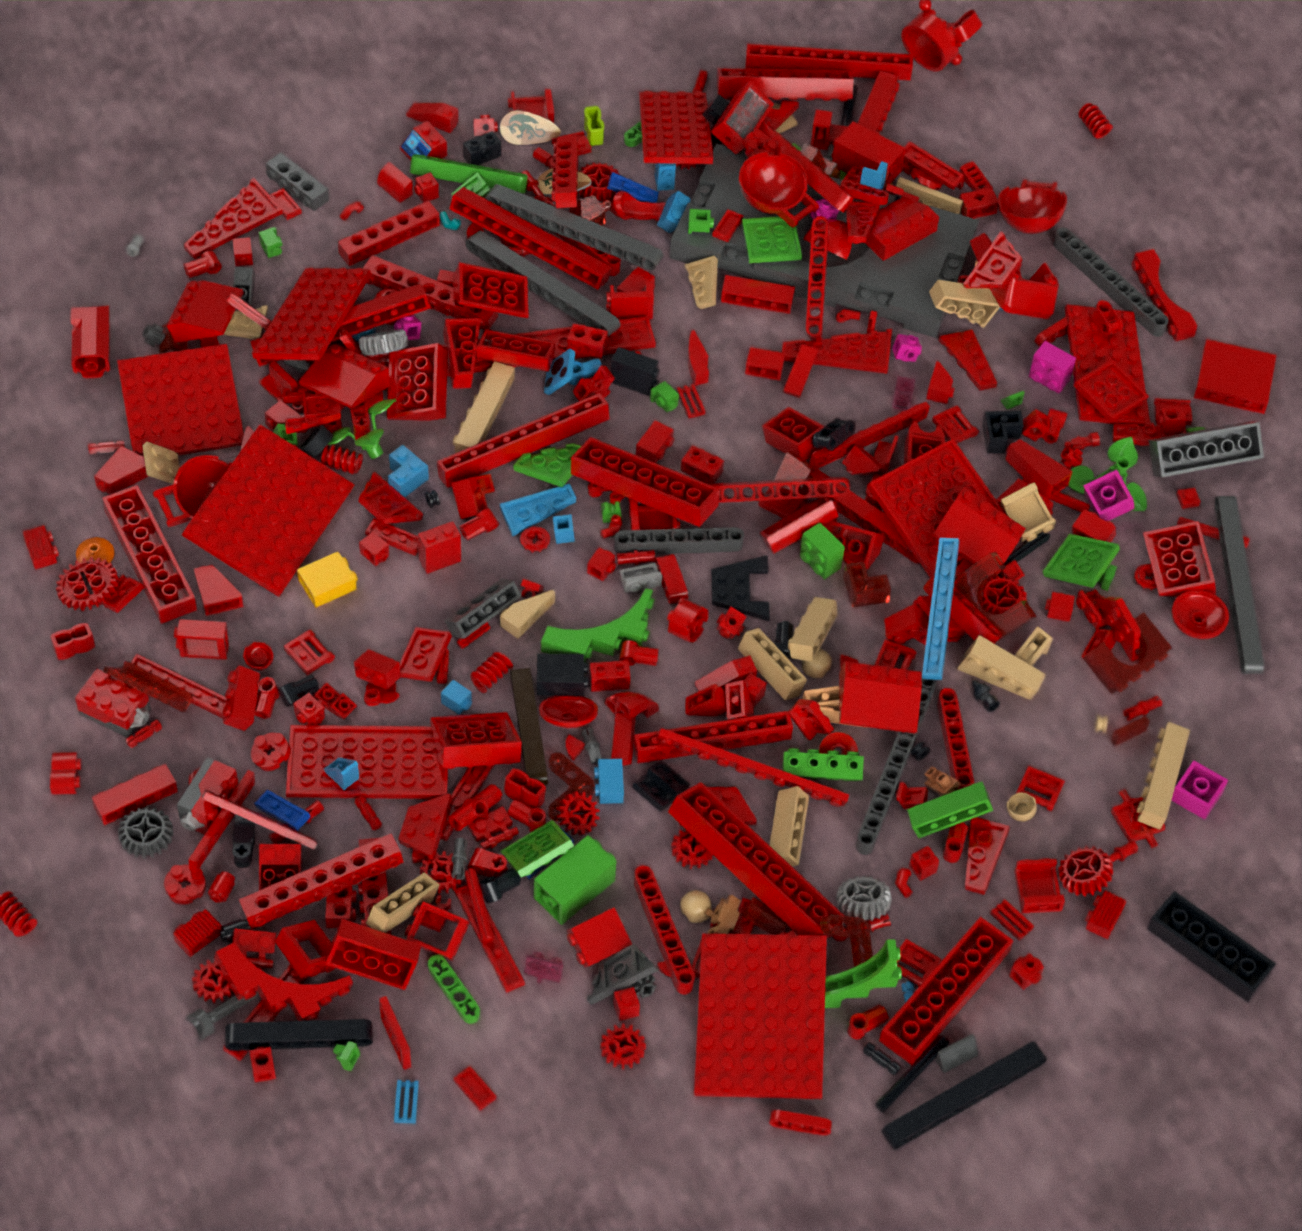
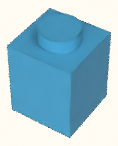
[553,514,575,544]
[441,680,472,715]

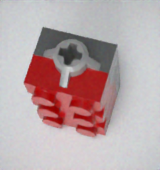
[75,668,151,737]
[177,757,238,835]

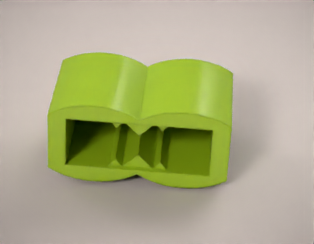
[584,106,604,146]

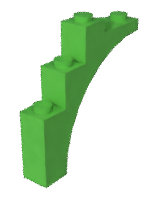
[541,588,655,662]
[825,939,902,1008]

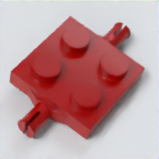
[1111,789,1166,849]

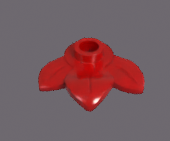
[364,682,400,706]

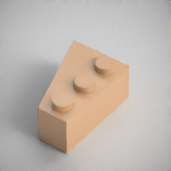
[803,686,868,728]

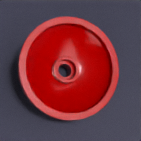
[1171,590,1229,639]
[539,696,598,729]

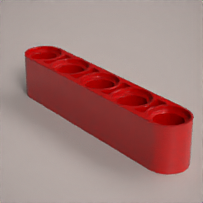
[923,573,1002,644]

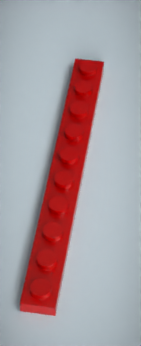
[656,728,850,807]

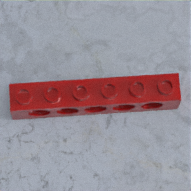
[552,136,579,208]
[338,200,440,267]
[355,837,391,935]

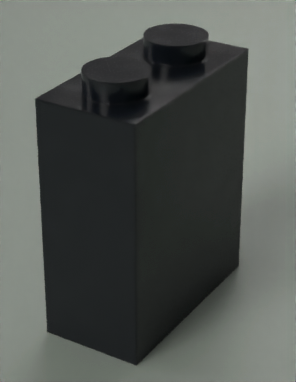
[611,347,660,396]
[537,654,588,696]

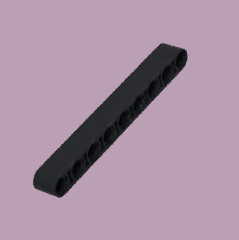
[881,1041,1047,1150]

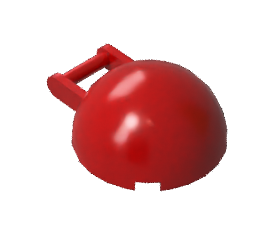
[739,151,819,228]
[998,179,1067,234]
[152,455,232,527]

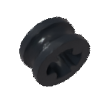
[425,490,440,508]
[911,742,931,761]

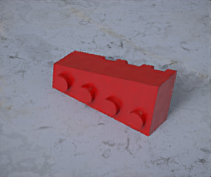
[443,318,481,389]

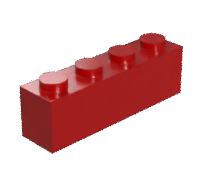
[721,275,795,314]
[91,764,178,826]

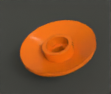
[76,537,115,563]

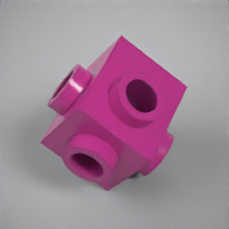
[809,199,839,224]
[394,314,421,340]
[892,334,922,362]

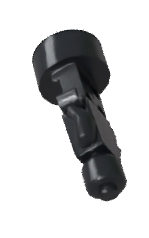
[972,680,1000,712]

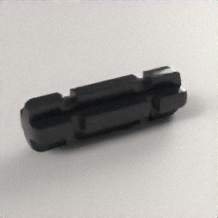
[863,1043,901,1075]

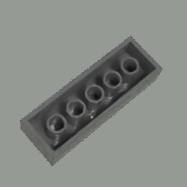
[1149,421,1264,478]

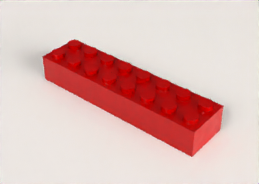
[716,68,854,101]
[571,437,719,527]
[102,485,197,624]
[879,916,1014,1065]

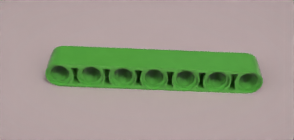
[410,154,528,194]

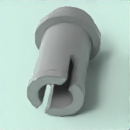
[126,234,144,257]

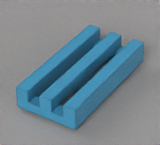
[394,1080,419,1124]

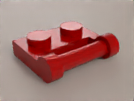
[932,405,980,444]
[284,630,335,675]
[874,639,917,670]
[1016,765,1065,812]
[897,939,942,988]

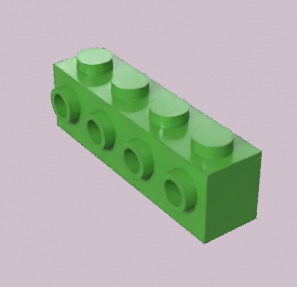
[782,748,864,782]
[907,781,994,839]

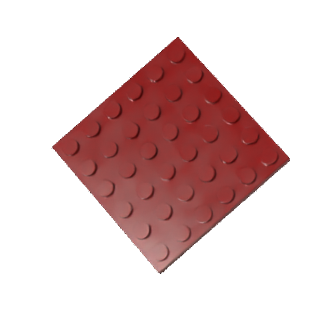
[117,344,244,457]
[867,438,1007,577]

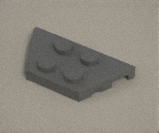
[587,944,658,1005]

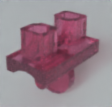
[524,952,564,984]

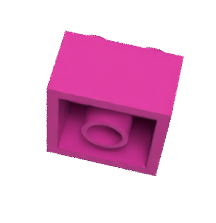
[1029,341,1076,394]
[1083,470,1135,521]
[1171,760,1229,820]

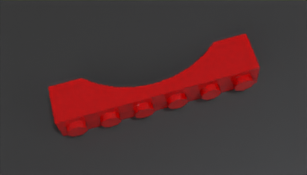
[1131,249,1198,342]

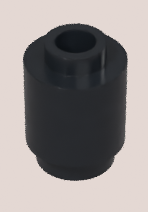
[219,918,251,945]

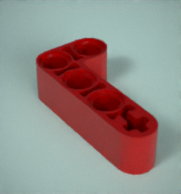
[349,391,384,440]

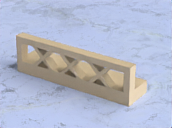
[896,177,963,215]

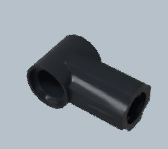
[774,621,794,659]
[277,675,319,707]
[479,868,521,903]

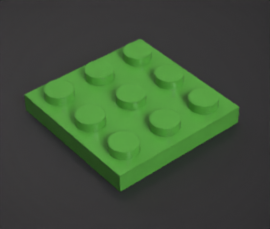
[742,217,802,263]
[1043,534,1120,588]
[501,820,574,878]

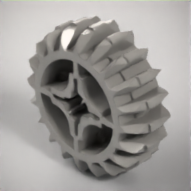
[359,329,408,356]
[836,875,892,922]

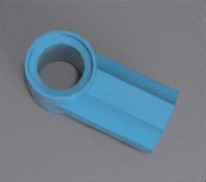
[568,358,602,385]

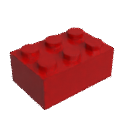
[762,407,825,463]

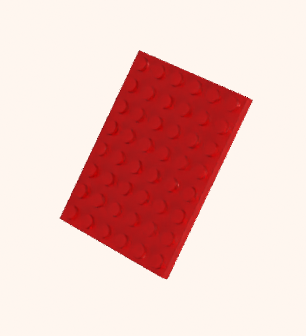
[181,424,355,597]
[694,933,827,1099]

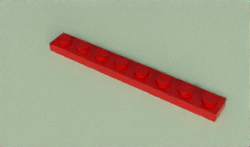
[809,401,930,471]

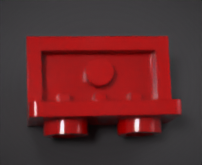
[1076,589,1108,629]
[788,699,834,740]

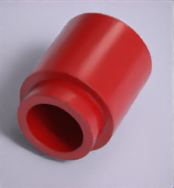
[208,871,235,903]

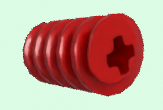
[1078,103,1113,139]
[321,444,363,475]
[470,652,513,693]
[0,891,38,937]

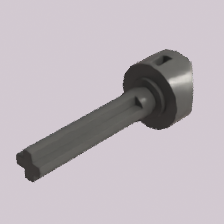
[185,992,260,1041]

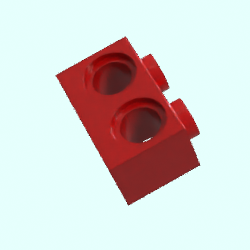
[567,323,608,359]
[589,660,631,692]
[325,885,357,928]

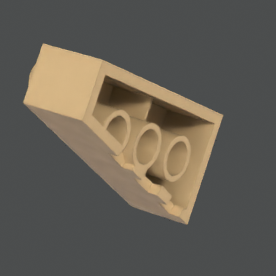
[929,280,1000,328]
[957,635,1046,700]

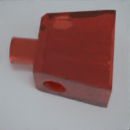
[568,195,612,225]
[774,451,819,492]

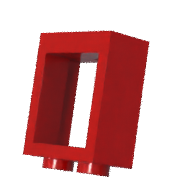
[174,619,229,660]
[405,901,470,962]
[275,919,335,979]

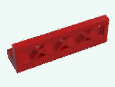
[904,141,964,190]

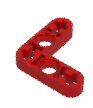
[840,166,889,205]

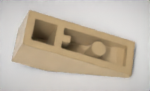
[500,590,555,639]

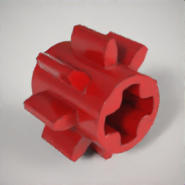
[1060,445,1083,469]

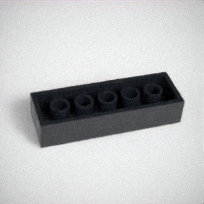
[1147,891,1276,1003]

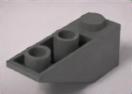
[233,267,255,311]

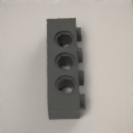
[266,153,329,211]
[444,578,522,639]

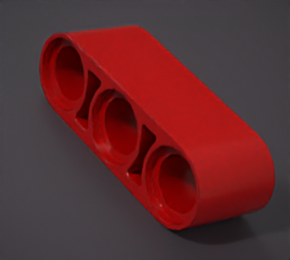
[655,554,689,604]

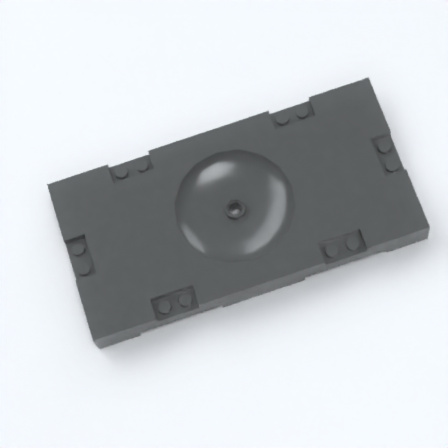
[670,144,979,338]

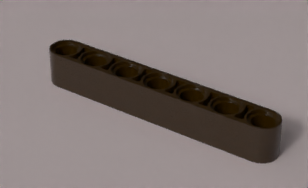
[510,668,548,785]

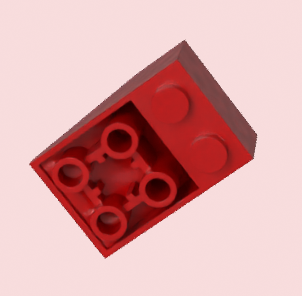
[259,844,302,890]

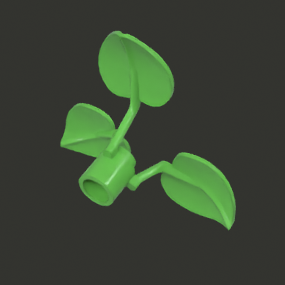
[328,398,397,459]
[1068,437,1147,511]

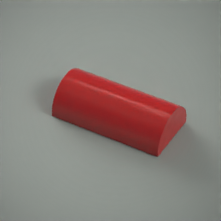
[477,329,556,372]
[759,497,839,555]

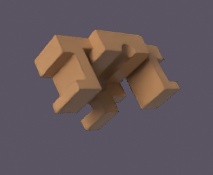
[704,894,741,934]

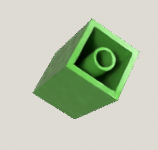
[534,835,616,925]

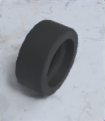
[300,425,333,458]

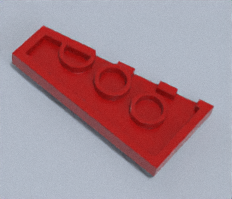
[1112,423,1186,446]
[965,817,1010,895]

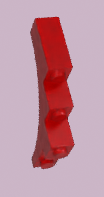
[214,942,353,1021]

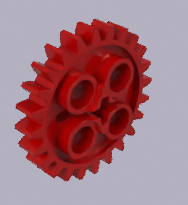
[56,557,119,611]

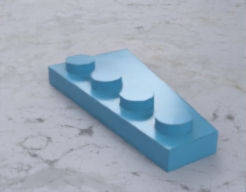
[500,484,576,537]

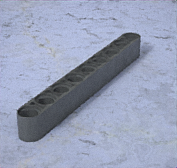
[1053,227,1168,337]

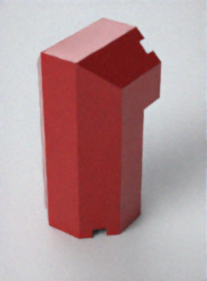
[71,305,111,379]

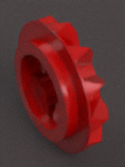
[520,526,550,553]
[1134,564,1157,591]

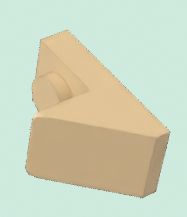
[1015,626,1053,666]

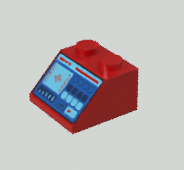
[400,121,447,161]

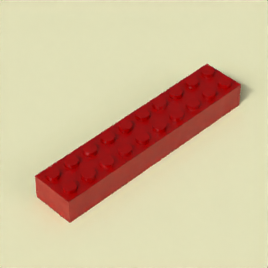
[668,782,847,939]

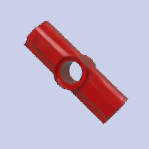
[448,784,503,831]

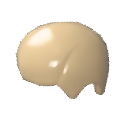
[801,648,832,678]
[1007,793,1037,822]
[680,890,712,923]

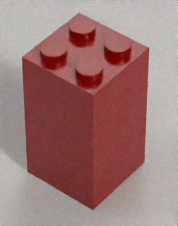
[831,121,906,191]

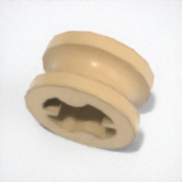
[1095,715,1108,733]

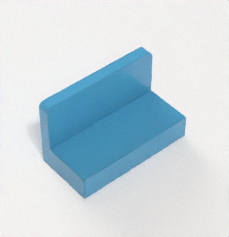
[860,161,888,190]

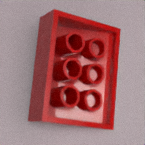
[865,197,939,261]
[453,262,529,319]
[166,280,244,343]
[387,343,448,421]
[298,344,390,409]
[932,487,1026,578]
[1143,521,1216,597]
[839,661,922,734]
[430,712,522,769]

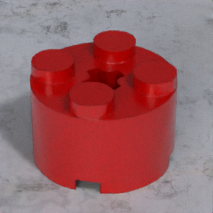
[667,597,709,643]

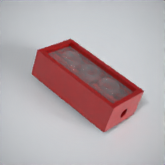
[711,81,774,155]

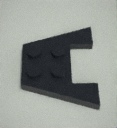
[711,555,770,621]

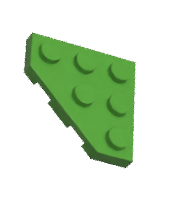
[513,443,581,487]

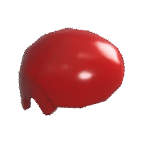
[243,642,274,671]

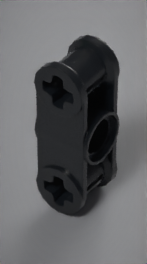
[813,417,856,451]
[232,807,255,868]

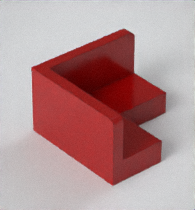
[451,473,495,519]

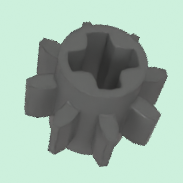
[142,323,165,347]
[631,974,657,999]

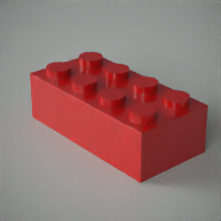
[326,919,421,990]

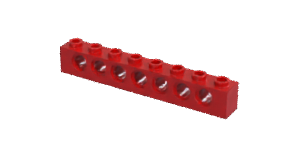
[362,255,498,330]
[633,711,793,764]
[239,833,404,929]

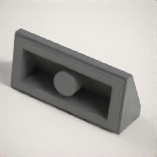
[935,1034,978,1073]

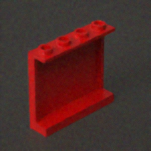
[1193,339,1277,414]

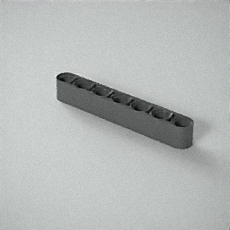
[614,527,744,554]

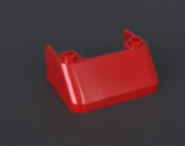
[989,262,1059,319]

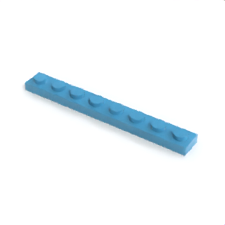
[922,538,959,680]

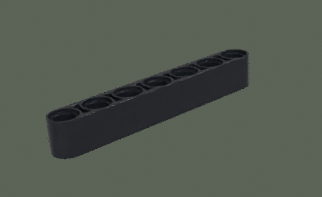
[225,1019,373,1051]

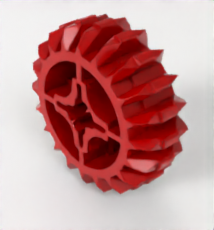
[578,162,620,204]
[976,575,1027,623]
[1058,845,1114,897]

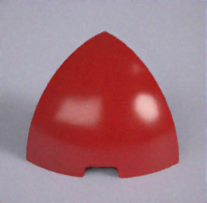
[803,219,852,260]
[605,691,659,720]

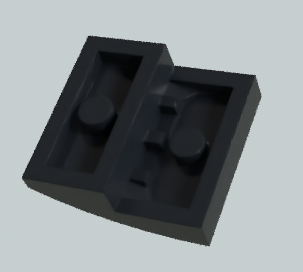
[632,760,690,812]

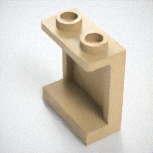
[1001,482,1056,542]

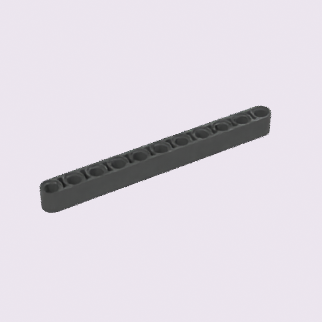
[485,184,663,270]
[465,231,621,337]
[1215,496,1264,674]
[856,675,937,855]

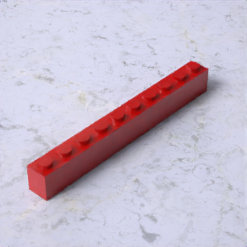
[745,44,913,81]
[449,187,612,290]
[250,283,431,367]
[437,393,610,488]

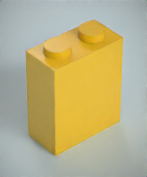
[297,551,358,608]

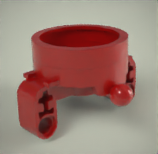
[901,0,983,72]

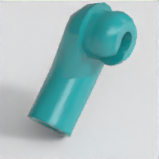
[439,211,461,231]

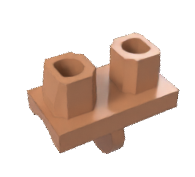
[924,767,961,796]

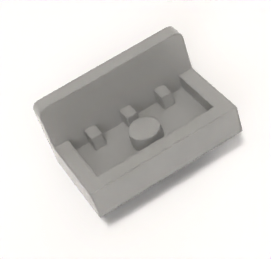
[619,563,662,593]

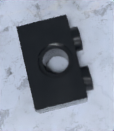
[463,131,501,165]

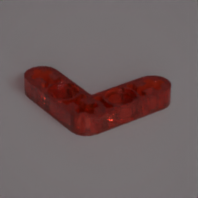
[548,752,595,821]
[820,914,873,967]

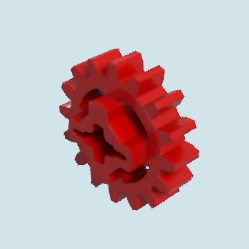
[557,791,600,836]
[671,830,713,869]
[420,851,462,894]
[192,959,233,1004]
[600,1023,646,1070]

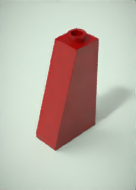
[1005,439,1073,499]

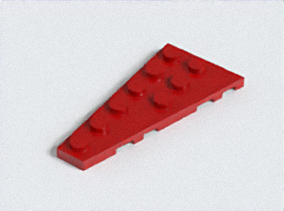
[184,177,283,259]
[782,328,892,374]

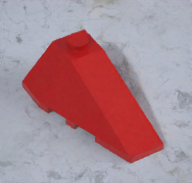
[824,521,885,570]

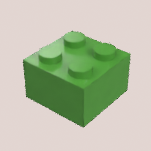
[800,522,845,580]

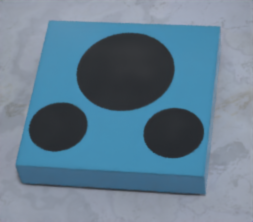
[544,349,575,395]

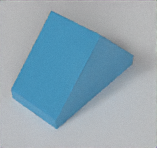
[324,758,359,790]

